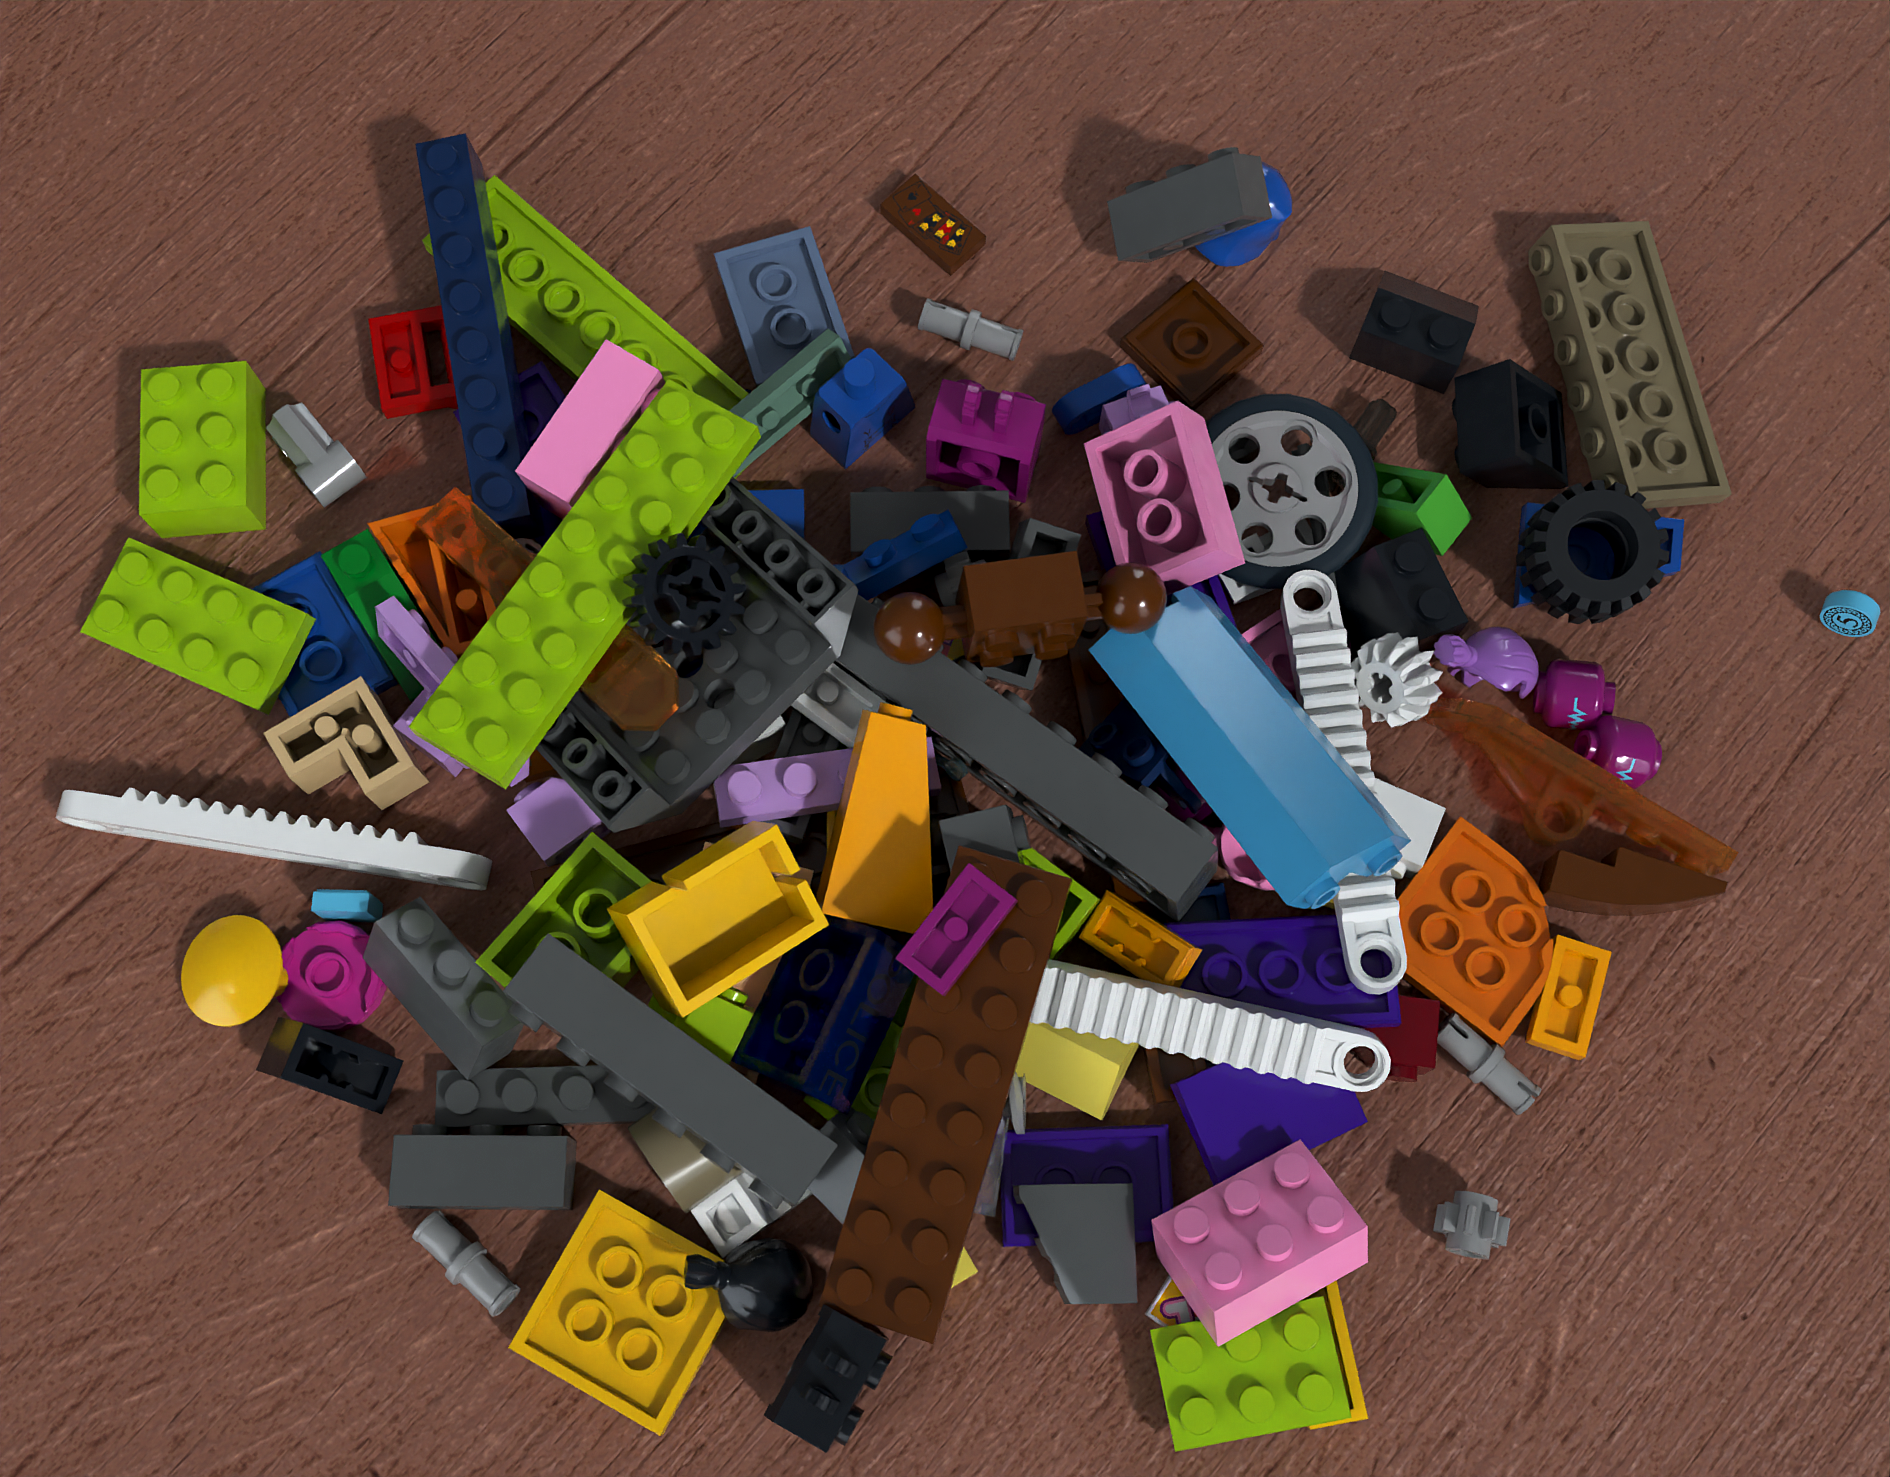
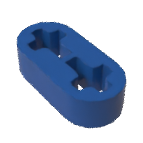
[1052,363,1147,435]

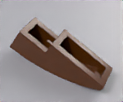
[1538,847,1728,916]

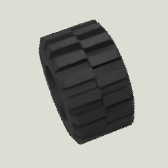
[1516,480,1669,624]

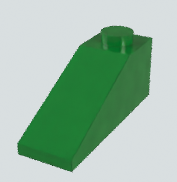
[321,529,442,703]

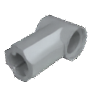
[266,402,367,508]

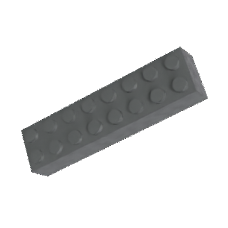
[833,594,1218,922]

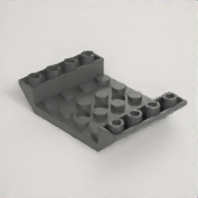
[536,477,859,833]

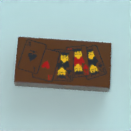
[880,173,986,276]

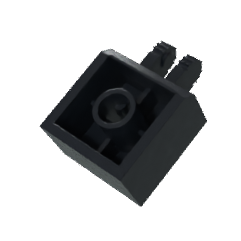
[764,1304,893,1453]

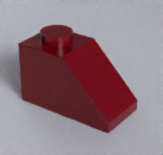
[1352,995,1440,1082]

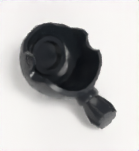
[684,1238,814,1332]

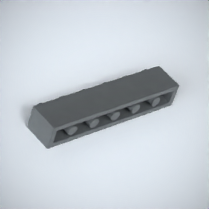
[503,933,838,1209]

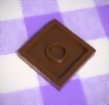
[1119,278,1264,411]

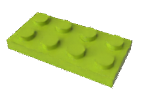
[80,537,316,715]

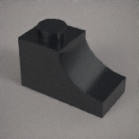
[256,1017,404,1114]

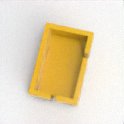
[607,821,829,1018]

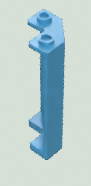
[1089,586,1411,909]

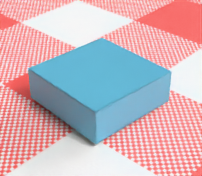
[311,889,383,923]

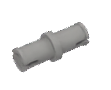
[918,298,1024,361]
[1437,1012,1542,1115]
[412,1210,521,1317]

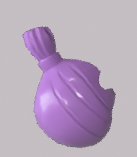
[1434,627,1539,698]

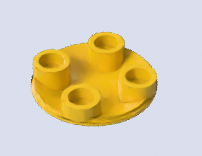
[181,915,288,1027]

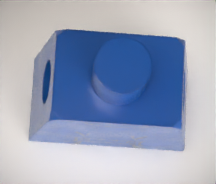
[810,347,915,470]

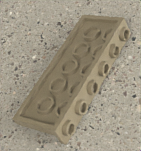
[1528,221,1732,509]

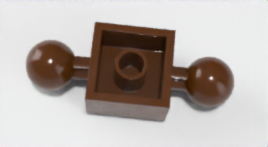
[873,551,1167,667]

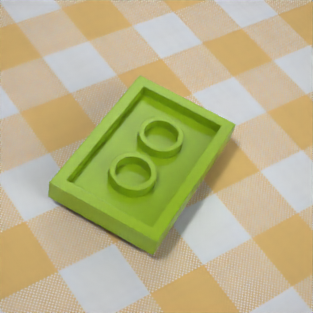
[1150,1296,1352,1452]

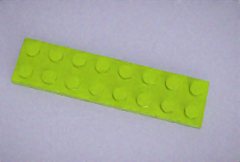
[422,175,749,479]
[408,379,761,790]

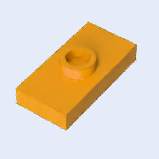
[1079,890,1202,988]

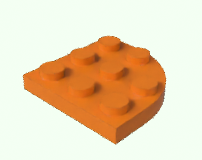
[1396,816,1553,1047]

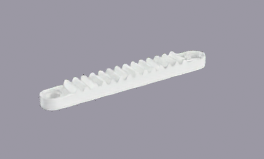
[1280,570,1407,995]
[55,788,492,890]
[1031,959,1391,1092]

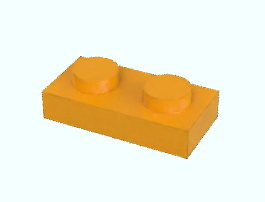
[1525,934,1612,1060]

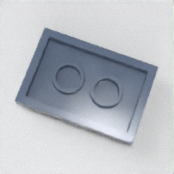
[714,226,855,388]

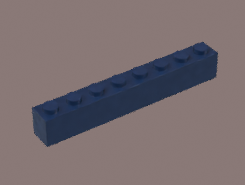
[415,133,545,546]

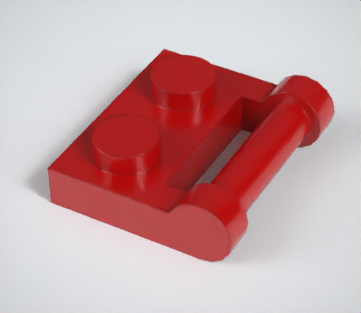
[368,305,458,419]

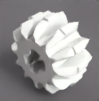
[1351,632,1443,728]

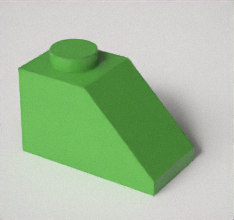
[1372,462,1472,556]

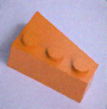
[367,495,506,659]

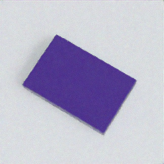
[1170,1062,1368,1186]
[998,1124,1173,1247]

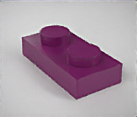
[895,863,1018,996]

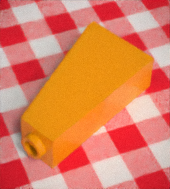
[816,702,933,934]

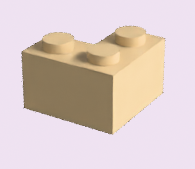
[263,676,429,810]

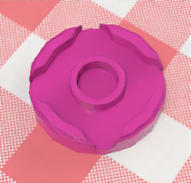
[276,921,387,1032]

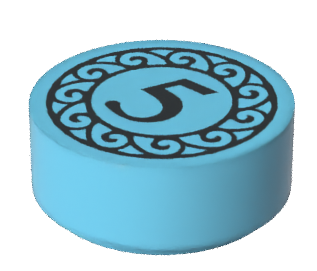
[1820,590,1880,637]

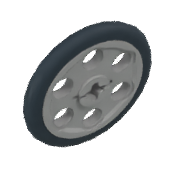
[1206,394,1378,589]

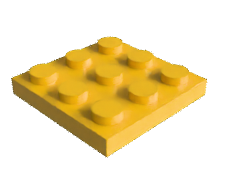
[508,1189,727,1436]

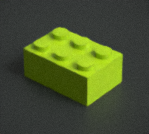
[139,361,266,538]
[475,832,652,988]

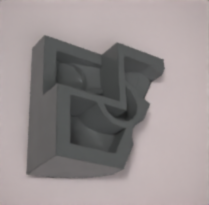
[1013,1183,1138,1304]

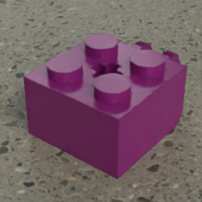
[926,379,1046,503]

